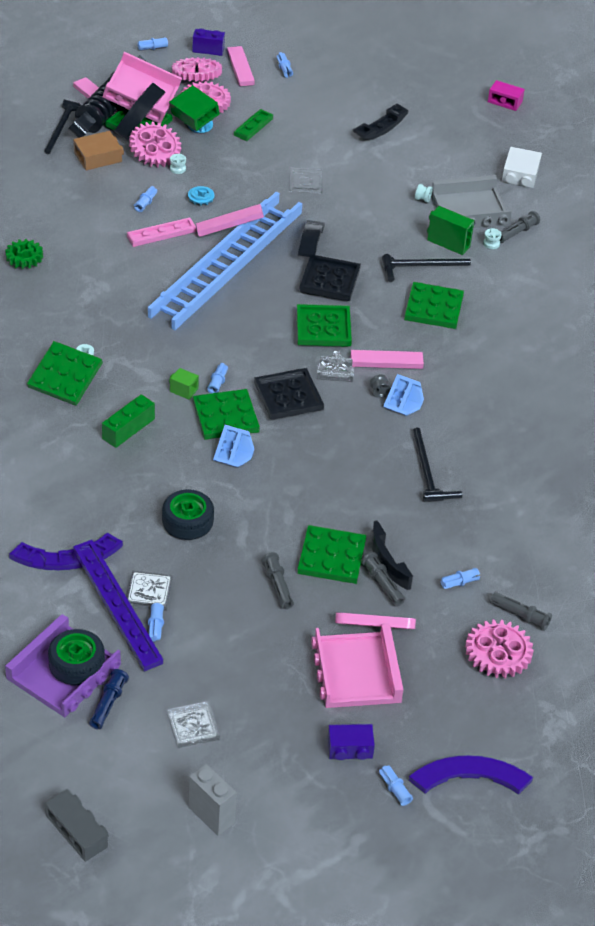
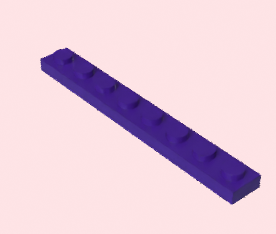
[73,539,163,672]

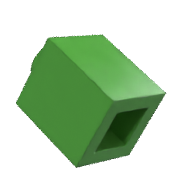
[169,368,199,400]

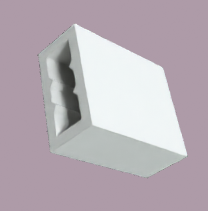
[502,147,542,188]

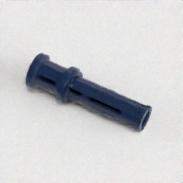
[89,669,129,730]

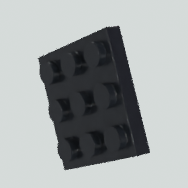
[299,255,361,301]
[254,368,324,420]

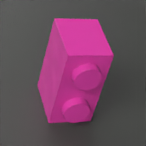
[488,80,525,111]

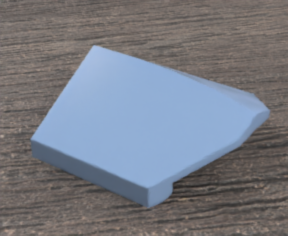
[383,374,424,416]
[213,425,254,468]

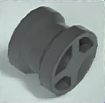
[370,374,391,398]

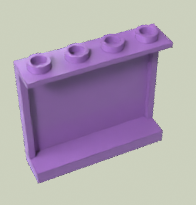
[5,614,121,718]

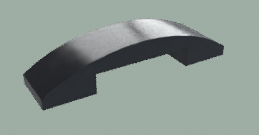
[114,83,166,141]
[353,103,409,139]
[298,220,325,258]
[372,520,413,590]

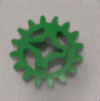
[5,239,43,269]

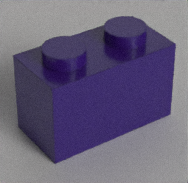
[192,28,225,56]
[328,724,375,760]

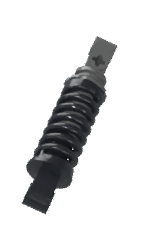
[68,55,147,138]

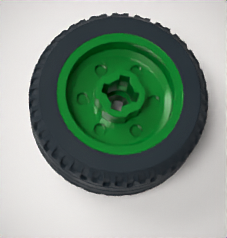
[162,489,214,540]
[48,629,105,685]

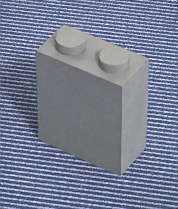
[188,764,237,836]

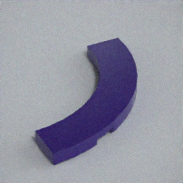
[9,533,123,571]
[408,755,533,795]

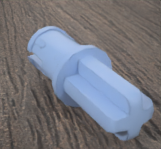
[137,37,168,50]
[276,52,293,78]
[134,186,157,212]
[207,363,228,393]
[440,568,480,589]
[148,603,164,642]
[379,765,413,806]

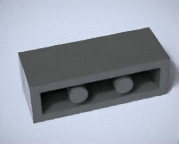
[45,789,109,862]

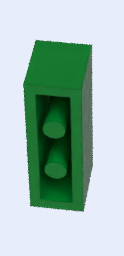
[102,394,155,448]

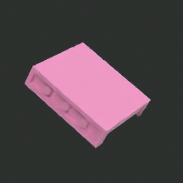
[102,52,182,124]
[311,623,403,708]

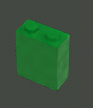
[169,85,220,131]
[427,206,475,255]

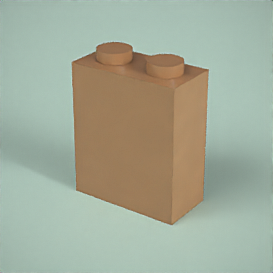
[73,131,124,170]

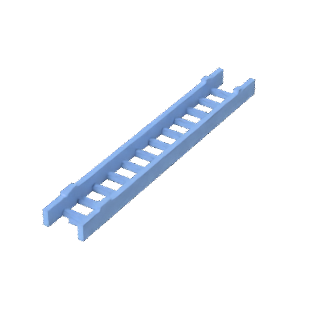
[148,192,302,330]

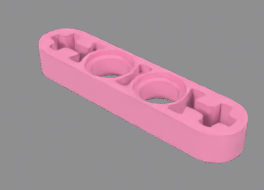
[335,613,416,629]

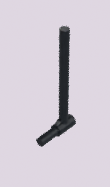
[44,99,82,154]
[382,254,471,282]
[413,427,462,502]

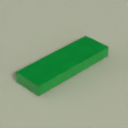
[234,109,273,141]

